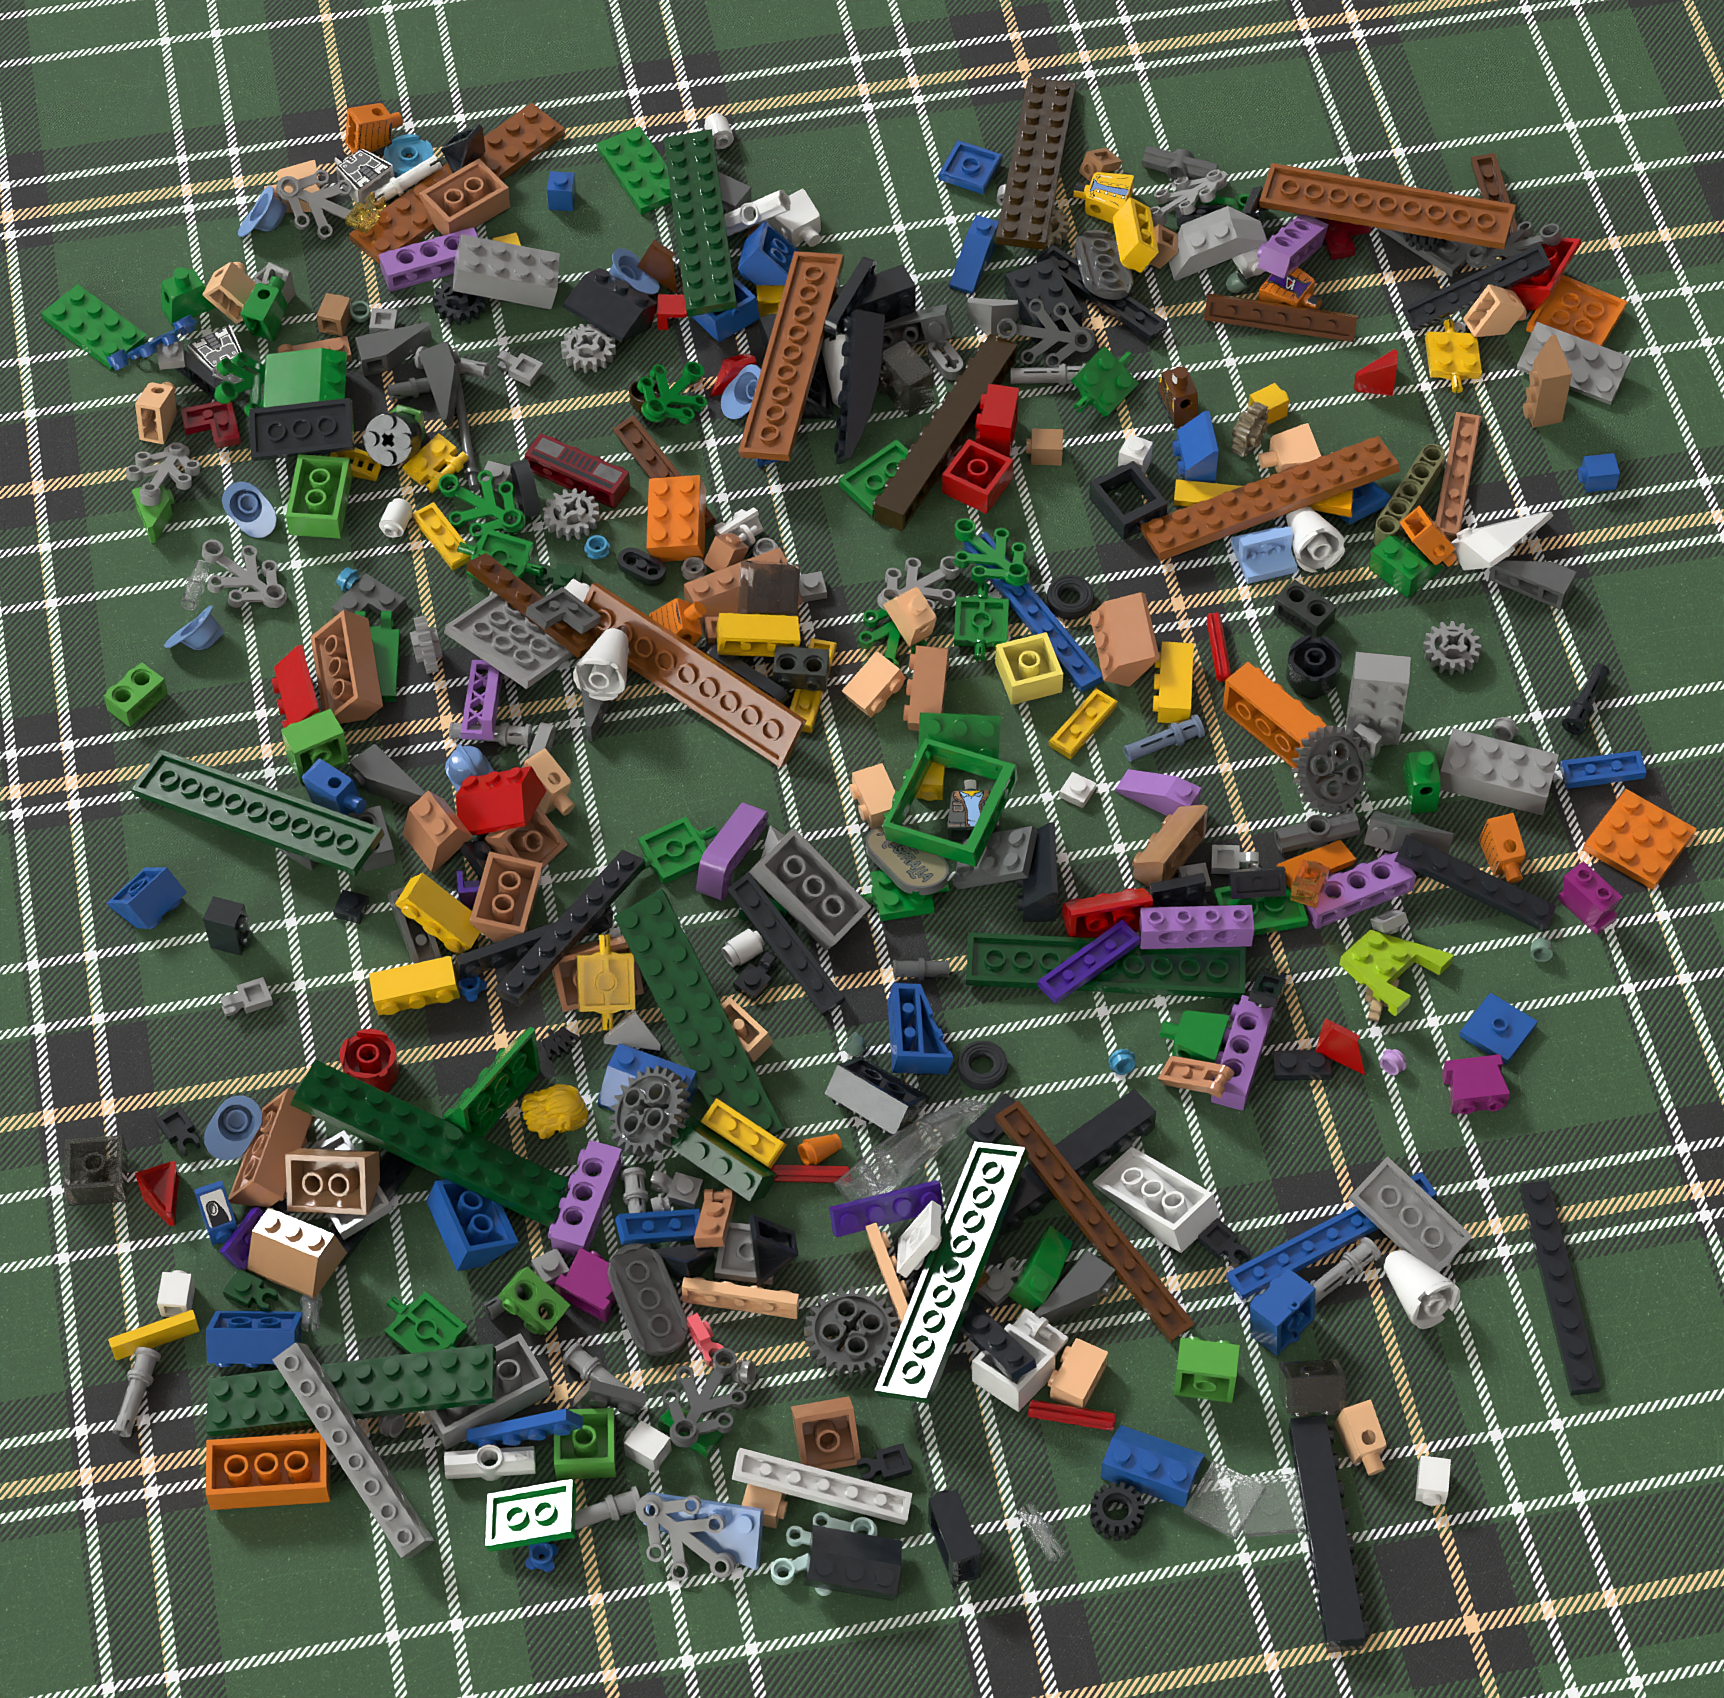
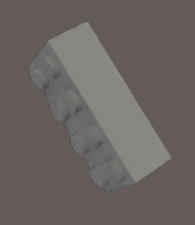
[453,234,560,309]
[1345,652,1411,745]
[1440,728,1559,815]
[749,828,871,951]
[424,1333,551,1450]

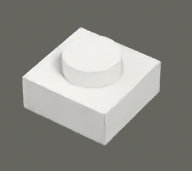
[1059,772,1096,808]

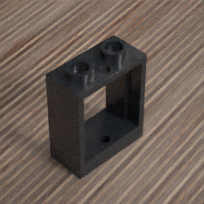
[1089,461,1168,540]
[928,1489,982,1587]

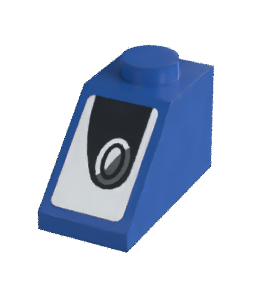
[194,1180,237,1245]

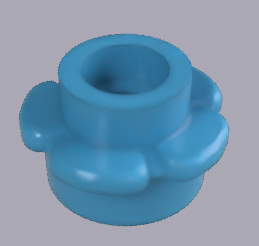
[584,535,610,560]
[336,567,360,592]
[1109,1049,1135,1075]

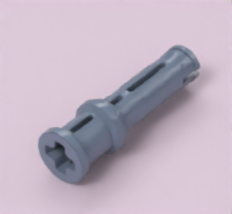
[1123,714,1205,762]

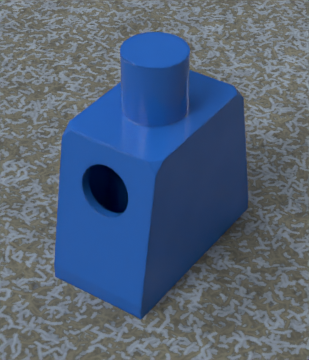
[302,759,366,816]

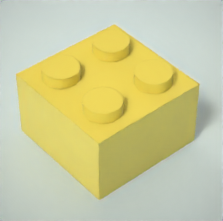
[995,632,1063,705]

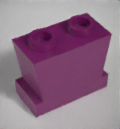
[1558,861,1622,935]
[1442,1054,1510,1115]
[555,1248,616,1323]

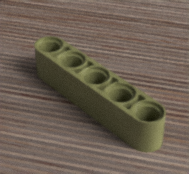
[1373,444,1445,546]

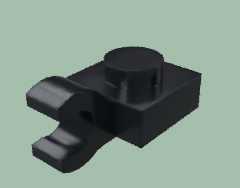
[733,951,778,1002]

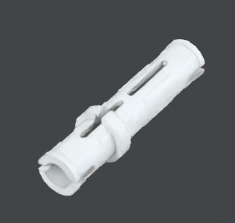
[371,155,442,206]

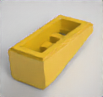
[330,448,382,481]

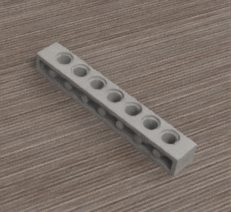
[272,1342,435,1559]

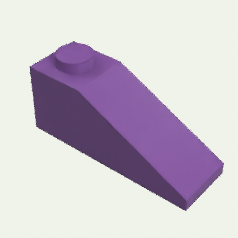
[1115,769,1202,816]

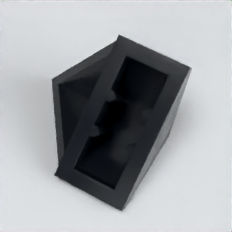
[440,124,486,173]
[749,1214,799,1287]
[655,1244,714,1285]

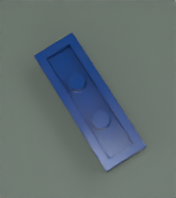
[1560,750,1647,789]
[615,1209,700,1245]

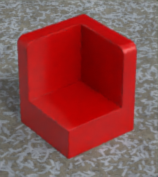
[657,294,687,330]

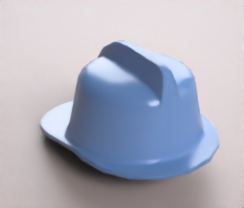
[238,186,287,237]
[610,249,659,295]
[721,364,761,420]
[222,481,277,538]
[164,605,223,650]
[445,744,494,792]
[204,1095,262,1161]

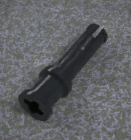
[1562,663,1610,735]

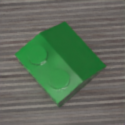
[1369,535,1443,598]

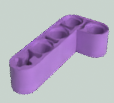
[696,802,769,901]

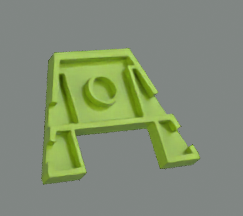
[1339,930,1454,1016]

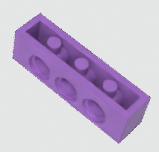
[1257,214,1329,279]
[379,227,478,292]
[1301,852,1416,929]
[1139,905,1254,949]
[1211,995,1274,1111]
[548,1140,623,1257]

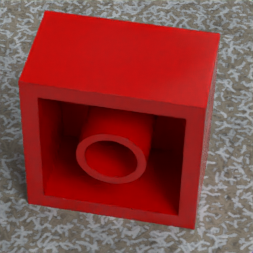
[975,384,1019,458]
[942,439,1013,514]

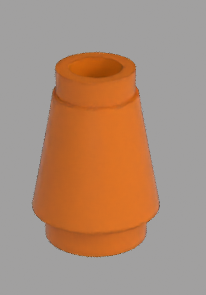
[798,1133,842,1166]

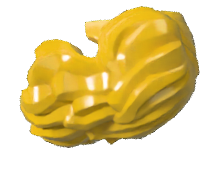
[521,1084,588,1139]

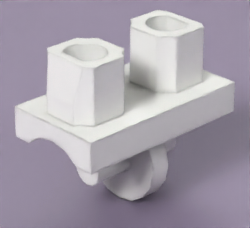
[713,507,764,546]
[1013,1309,1068,1356]

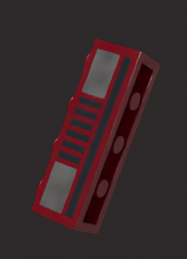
[524,433,630,509]

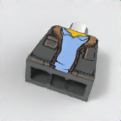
[947,780,1000,842]

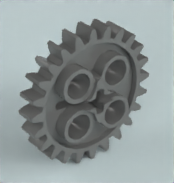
[1291,726,1372,814]
[608,1066,691,1158]
[804,1286,899,1378]

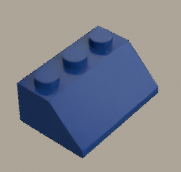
[738,221,800,285]
[597,1043,698,1112]
[426,1179,519,1271]
[206,1311,303,1367]
[1101,1425,1205,1508]

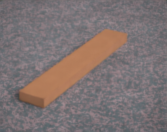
[1435,412,1481,541]

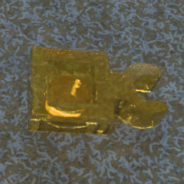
[345,192,386,234]

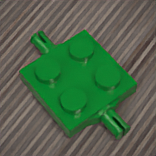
[1070,346,1139,418]
[457,528,543,581]
[954,582,1009,661]
[638,816,718,884]
[860,870,949,922]
[384,1291,468,1354]

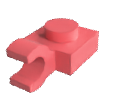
[687,1313,724,1367]

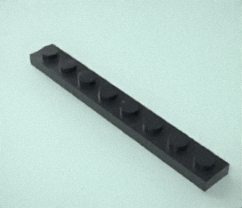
[495,849,646,1006]
[1519,1180,1601,1396]

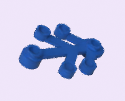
[106,315,198,371]

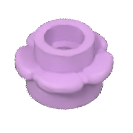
[1380,1049,1407,1075]

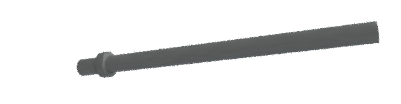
[455,377,480,491]

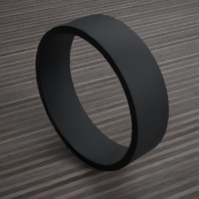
[510,459,540,518]

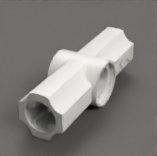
[724,190,791,237]
[444,1444,536,1481]

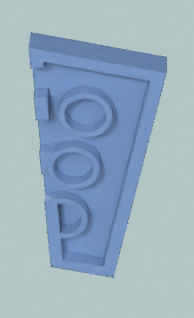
[643,1492,764,1570]

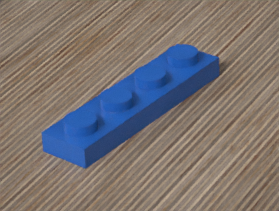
[466,1409,583,1449]

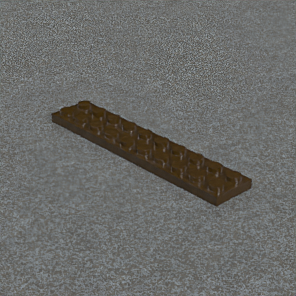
[995,77,1076,250]

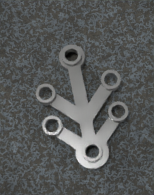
[276,169,368,240]
[1150,169,1228,227]
[126,442,200,506]
[202,540,287,608]
[877,556,961,612]
[636,1494,736,1581]

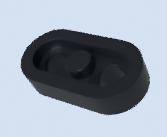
[618,548,666,586]

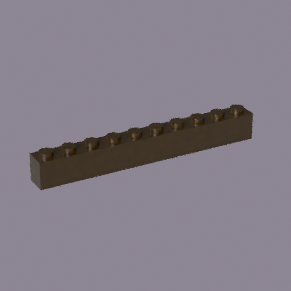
[873,334,1018,532]

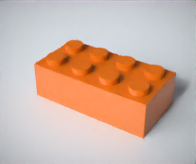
[1222,662,1327,769]
[206,1433,330,1510]

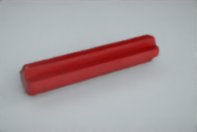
[1206,612,1231,682]
[768,1165,850,1183]
[1028,1400,1116,1431]

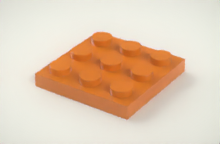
[1526,275,1627,346]
[1583,789,1697,890]

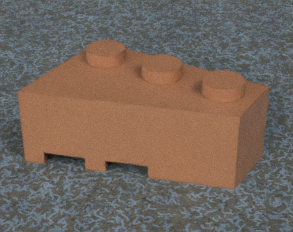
[903,646,949,731]

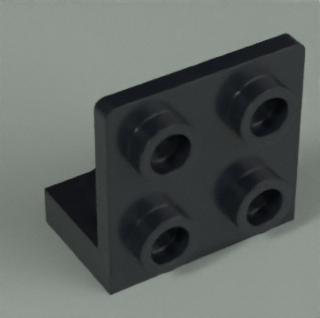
[1149,873,1208,908]

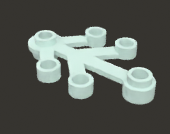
[771,1512,877,1596]

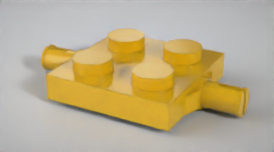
[1425,319,1482,393]
[577,935,635,1030]

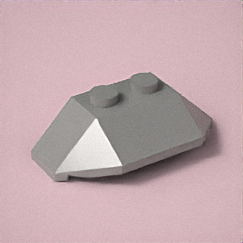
[1168,206,1268,281]

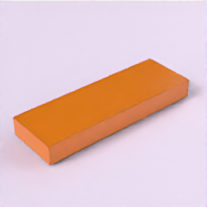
[1276,840,1356,890]

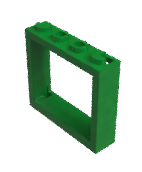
[881,738,1018,867]

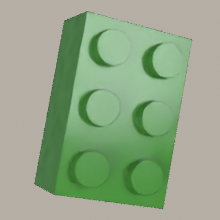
[286,454,353,539]

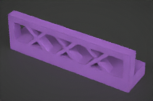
[461,660,503,740]

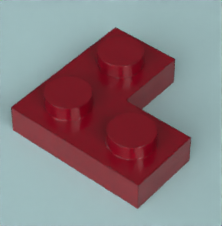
[1317,217,1371,260]
[180,401,241,449]

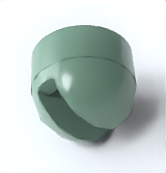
[1226,271,1248,293]
[350,301,371,323]
[1530,937,1553,962]
[842,1032,867,1057]

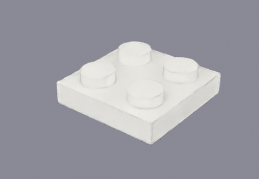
[897,1201,942,1278]

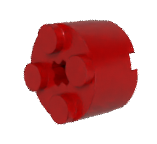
[339,1029,399,1093]

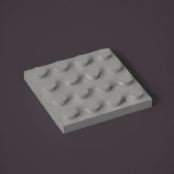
[444,592,574,689]

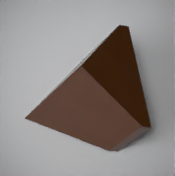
[637,240,678,294]

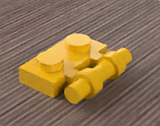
[402,433,469,493]

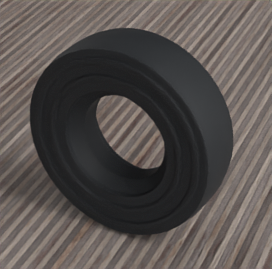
[1046,575,1094,620]
[957,1041,1008,1090]

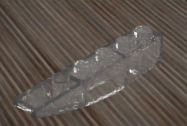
[834,1099,986,1203]

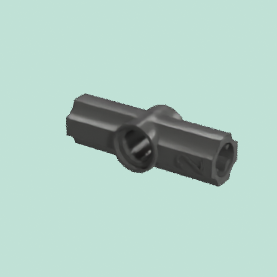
[1142,146,1219,181]
[1274,811,1360,853]

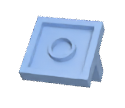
[1231,526,1298,584]

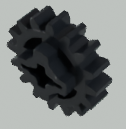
[432,277,488,325]

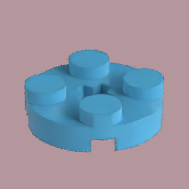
[384,134,433,178]

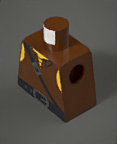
[1157,366,1198,429]

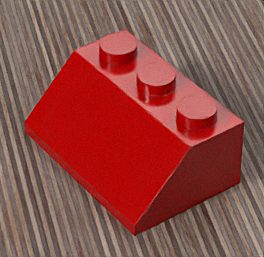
[1507,238,1582,311]
[271,645,319,728]
[456,766,547,836]
[1062,888,1153,938]

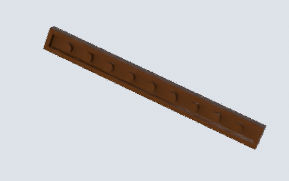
[995,1100,1195,1344]

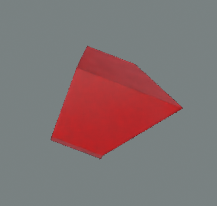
[1353,349,1398,396]
[709,353,756,397]
[1315,1018,1365,1075]
[135,1161,180,1226]

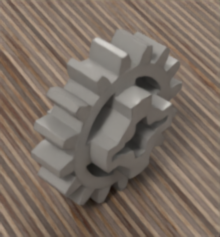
[561,324,616,373]
[543,488,600,541]
[410,615,443,674]
[1422,621,1481,675]

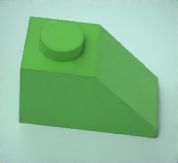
[132,484,175,544]

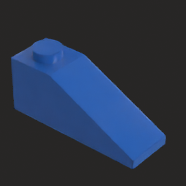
[949,215,999,295]

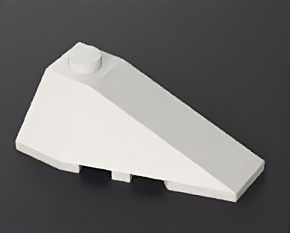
[1451,512,1553,570]

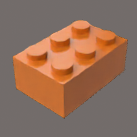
[646,475,707,562]

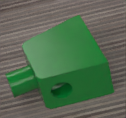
[161,267,215,327]
[240,276,287,342]
[1403,751,1441,814]
[1159,1010,1229,1063]

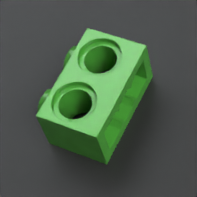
[103,662,168,727]
[498,1266,570,1336]

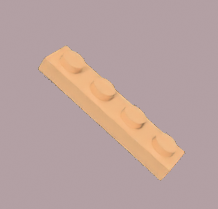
[865,1223,910,1324]
[682,1277,799,1319]

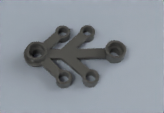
[1466,221,1562,268]
[997,298,1095,368]
[663,1348,747,1448]

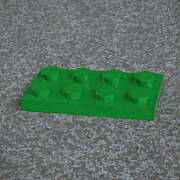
[596,126,672,215]
[41,284,148,371]

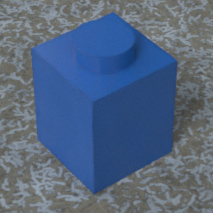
[547,171,576,211]
[1578,453,1620,493]

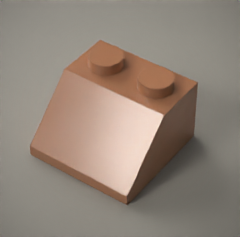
[403,791,472,873]
[485,805,568,868]
[791,1396,861,1470]

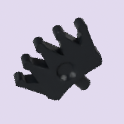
[542,1026,579,1060]

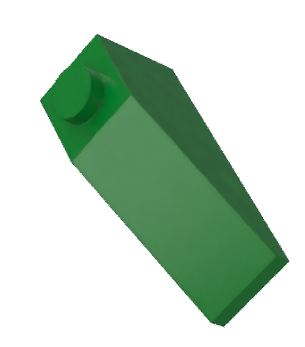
[1007,1226,1073,1311]

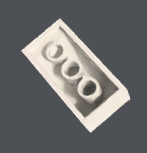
[1093,1146,1220,1253]

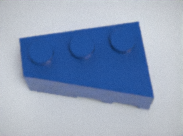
[887,983,953,1075]

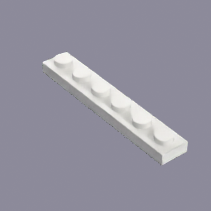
[732,1448,912,1525]

